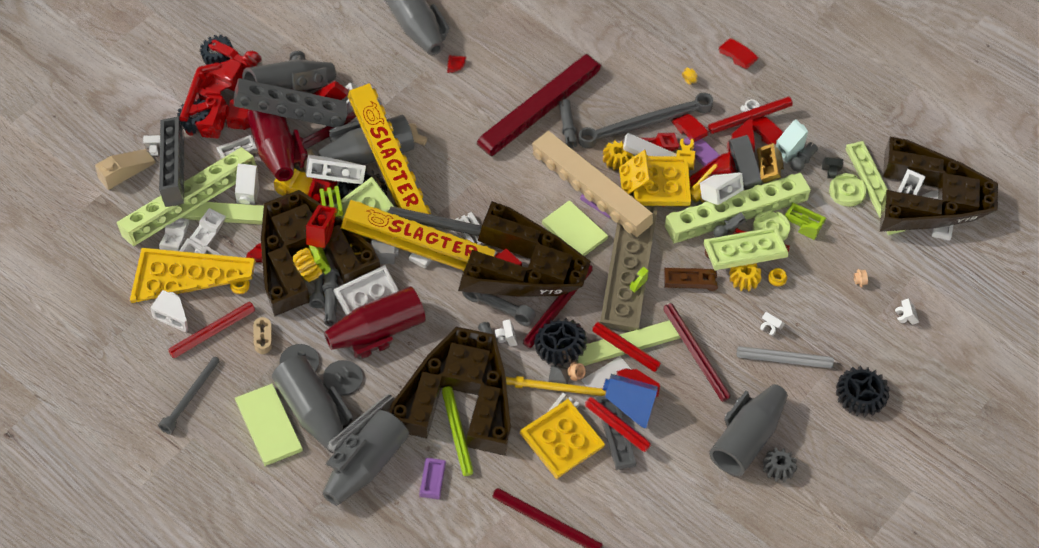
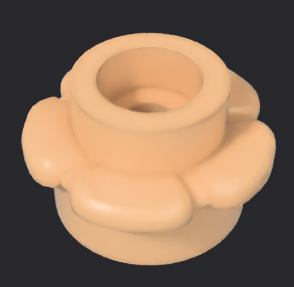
[854,269,868,287]
[568,361,586,381]

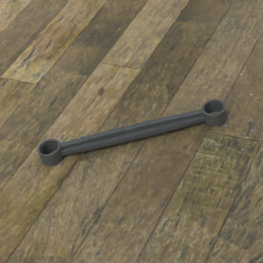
[578,92,713,148]

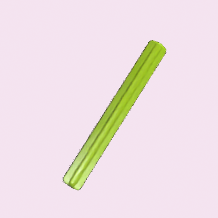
[442,386,473,477]

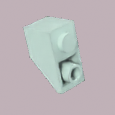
[776,120,808,163]

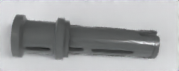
[322,268,340,326]

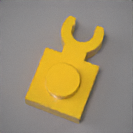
[676,139,696,171]

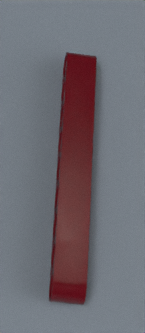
[477,54,601,156]

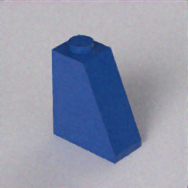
[602,374,657,429]

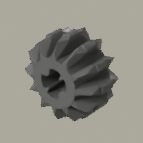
[762,448,797,483]

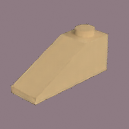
[95,149,156,190]

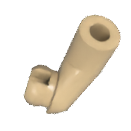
[409,123,427,146]

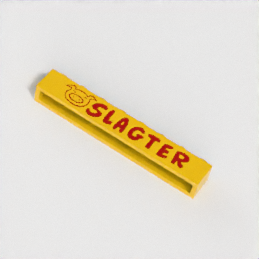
[348,83,431,215]
[341,200,496,271]

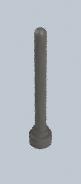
[309,248,326,308]
[158,357,219,434]

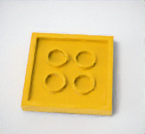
[632,156,691,206]
[520,399,605,480]

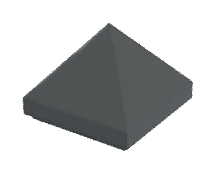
[548,365,569,384]

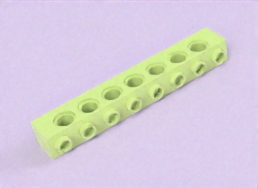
[117,147,258,246]
[665,173,811,244]

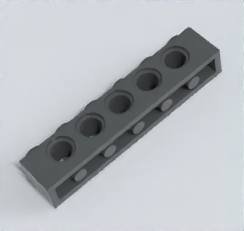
[234,78,347,127]
[159,116,184,207]

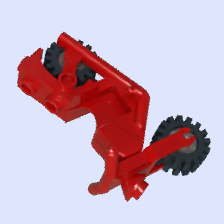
[177,35,262,138]

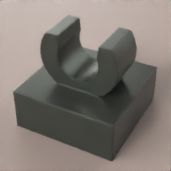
[822,157,843,178]

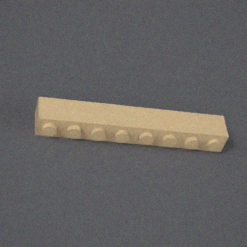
[532,131,653,237]

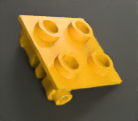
[619,150,654,194]

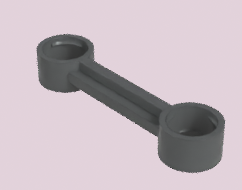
[462,292,536,326]

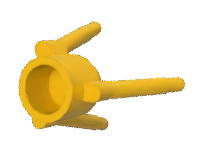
[690,164,717,203]

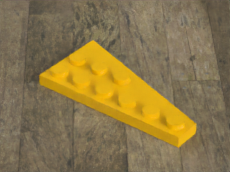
[130,248,256,303]

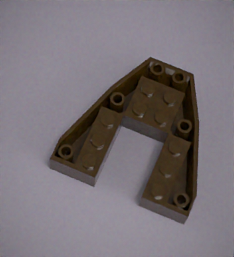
[880,136,998,232]
[261,190,380,317]
[458,201,591,297]
[390,326,511,456]

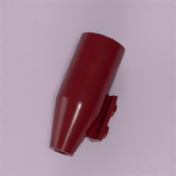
[247,110,307,181]
[324,286,426,359]

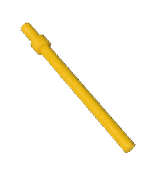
[506,376,606,396]

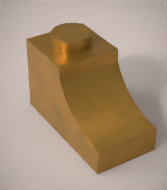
[757,143,784,183]

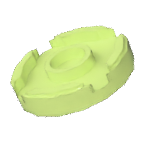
[829,173,867,207]
[752,210,790,241]

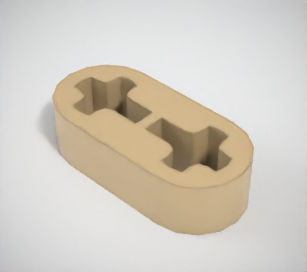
[253,317,272,354]

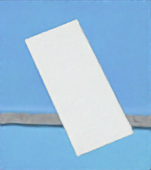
[581,356,631,388]

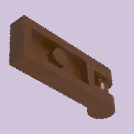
[664,268,718,291]

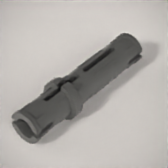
[559,99,577,149]

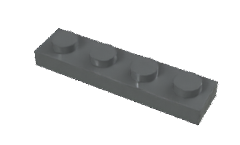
[596,396,636,470]

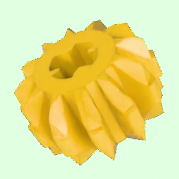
[603,140,633,171]
[293,248,322,282]
[729,263,762,292]

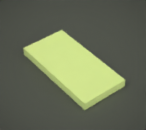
[704,227,789,270]
[235,384,302,466]

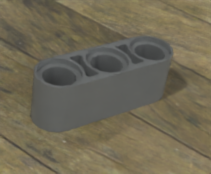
[729,135,762,191]

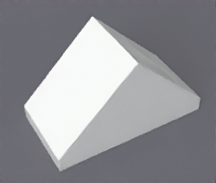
[898,169,925,195]

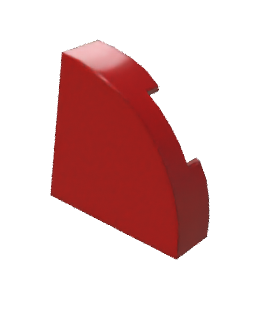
[447,55,466,73]
[246,243,262,263]

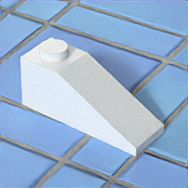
[305,155,366,184]

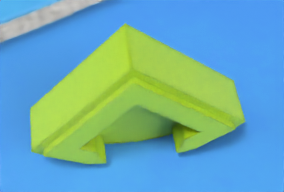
[798,223,820,240]
[630,267,649,293]

